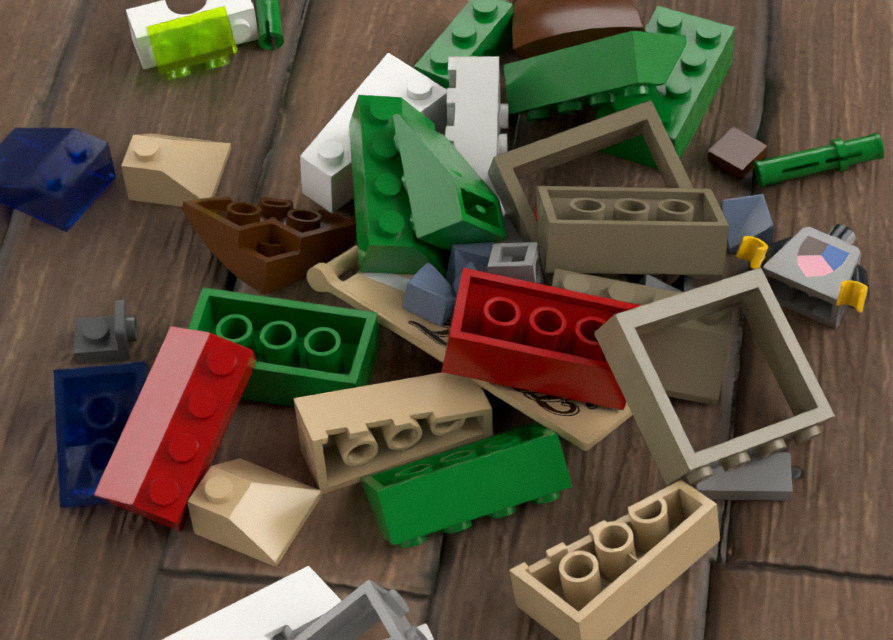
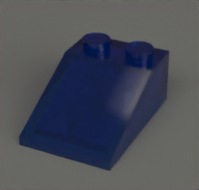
[0,128,116,232]
[53,361,151,508]

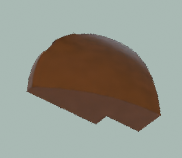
[512,0,646,60]
[182,196,357,295]

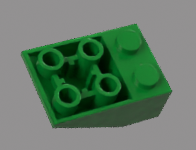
[393,113,508,252]

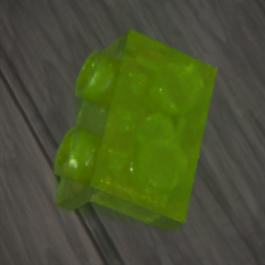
[145,6,238,80]

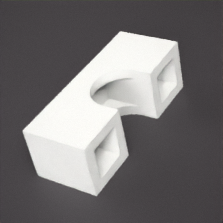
[126,0,259,69]

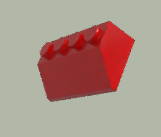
[441,268,642,410]
[94,326,256,532]

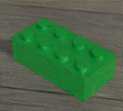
[595,6,735,169]
[188,288,381,407]

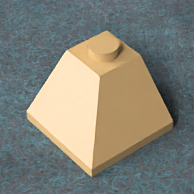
[121,133,231,207]
[187,458,322,567]

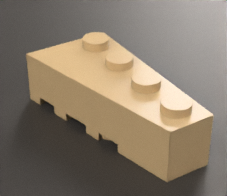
[293,372,493,495]
[509,480,720,640]

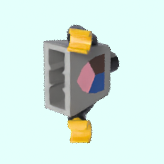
[735,224,870,329]

